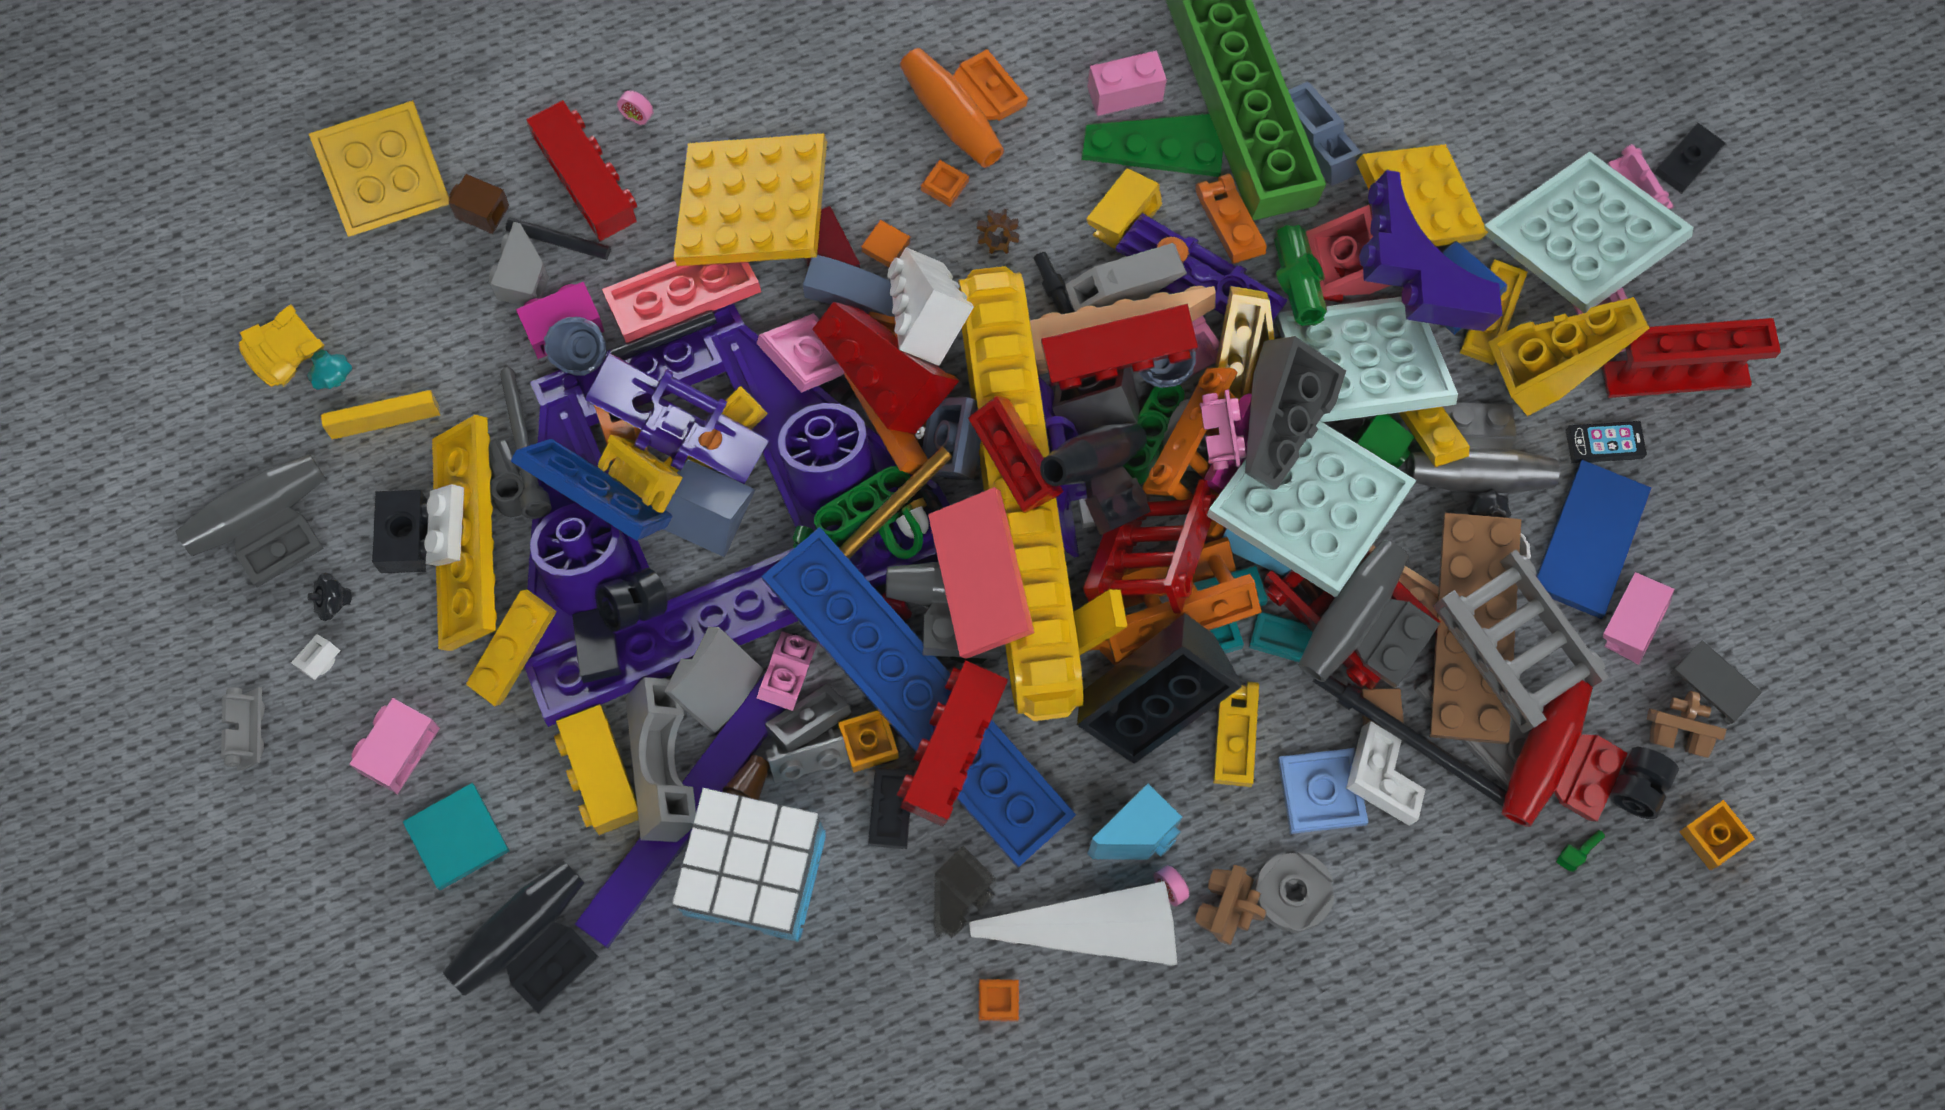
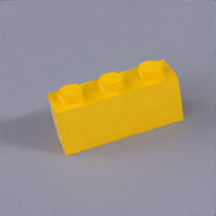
[554,705,639,835]

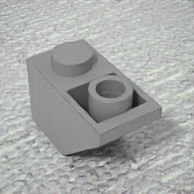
[489,222,549,306]

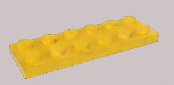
[432,415,497,651]

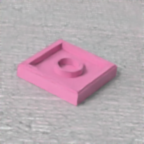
[756,313,844,393]

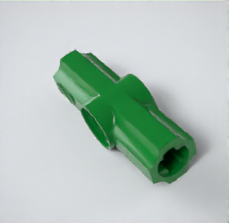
[1274,225,1327,326]

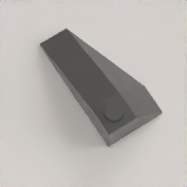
[1245,336,1346,490]

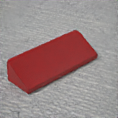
[968,396,1063,513]

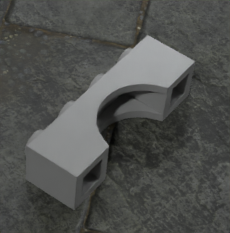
[625,677,696,842]

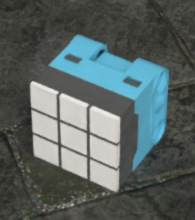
[673,788,826,942]

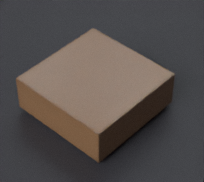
[1361,689,1404,729]

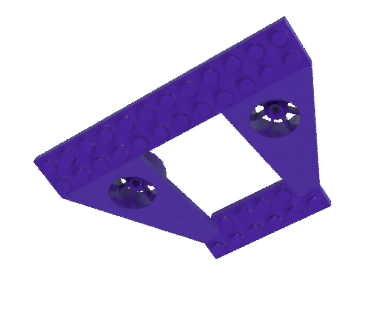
[524,303,950,727]

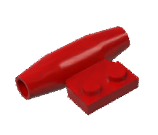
[1501,680,1628,827]

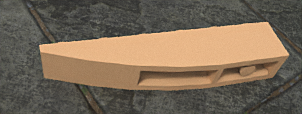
[1030,286,1216,375]

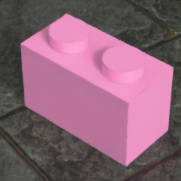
[1087,51,1167,116]
[350,698,440,794]

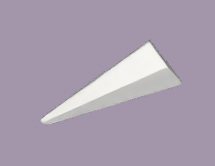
[969,881,1177,966]

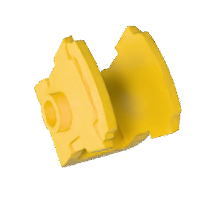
[239,304,325,387]

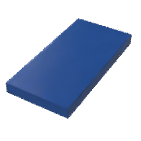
[511,439,673,541]
[1536,460,1651,619]

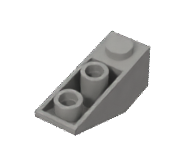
[1065,243,1187,312]

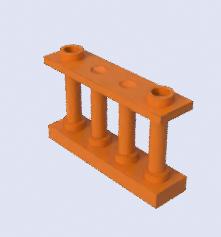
[1142,368,1239,542]
[1108,537,1262,662]

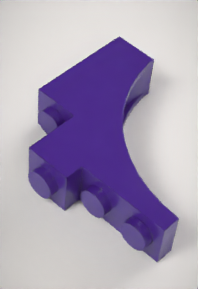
[1359,170,1502,332]

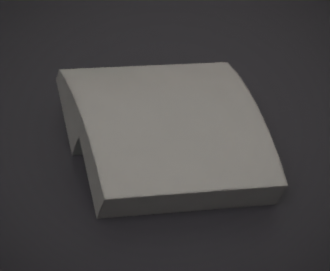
[665,627,763,733]

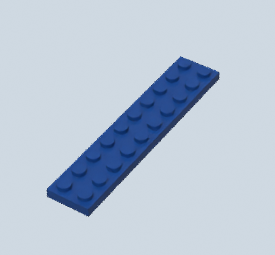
[762,527,1076,868]

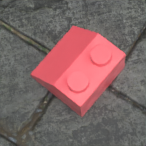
[1306,205,1391,297]

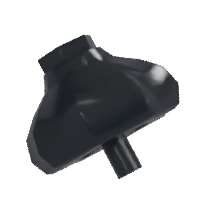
[1467,489,1512,518]
[308,572,352,621]

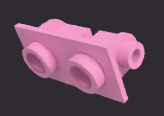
[1608,145,1674,209]
[1200,390,1246,470]

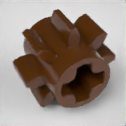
[977,209,1020,254]

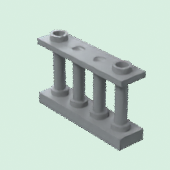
[1433,549,1608,733]

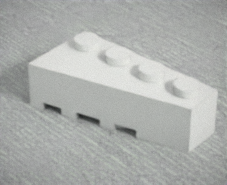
[887,247,974,366]

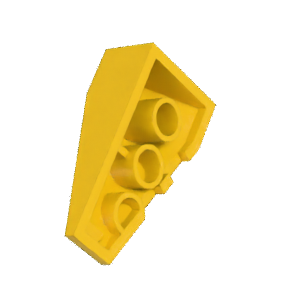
[1488,297,1649,416]

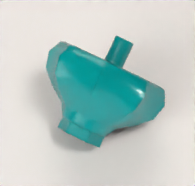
[307,350,352,390]

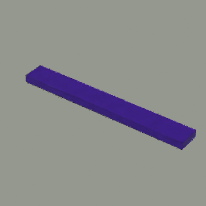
[575,675,787,949]

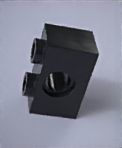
[372,490,429,573]

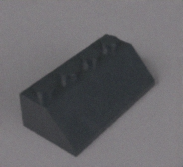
[1077,613,1241,764]

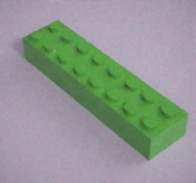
[1166,0,1326,221]

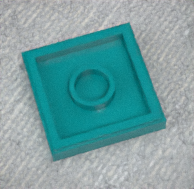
[402,783,510,891]

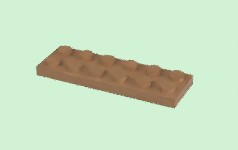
[1429,513,1521,744]

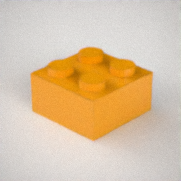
[838,710,899,773]
[1679,800,1755,871]

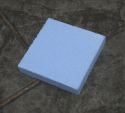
[1278,748,1368,834]

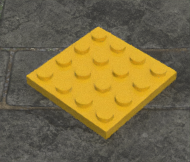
[673,133,827,266]

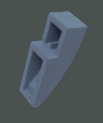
[1288,81,1362,186]
[803,255,895,317]

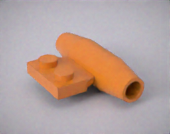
[900,48,1028,168]

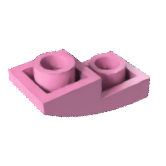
[757,631,817,711]

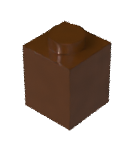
[449,174,510,234]

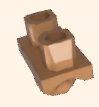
[1647,690,1727,758]
[1195,865,1266,945]

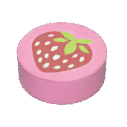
[617,91,653,125]
[1154,865,1189,906]

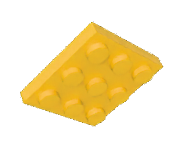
[309,100,449,237]
[1356,144,1488,246]

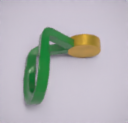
[878,498,927,559]

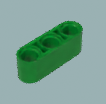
[1123,385,1185,485]
[814,466,913,548]

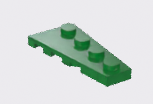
[1082,114,1223,177]

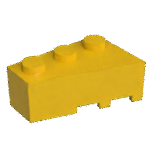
[1215,286,1275,400]

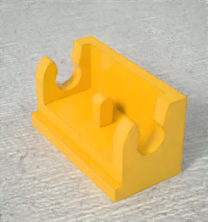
[1086,168,1162,255]
[598,435,683,513]

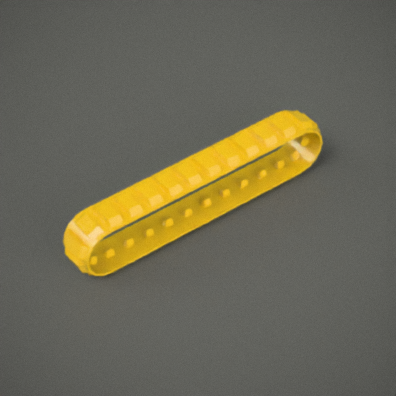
[958,266,1083,721]

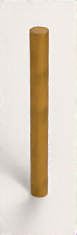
[839,446,952,559]

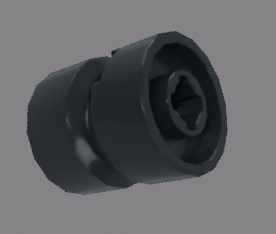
[595,568,668,632]
[1609,747,1679,819]

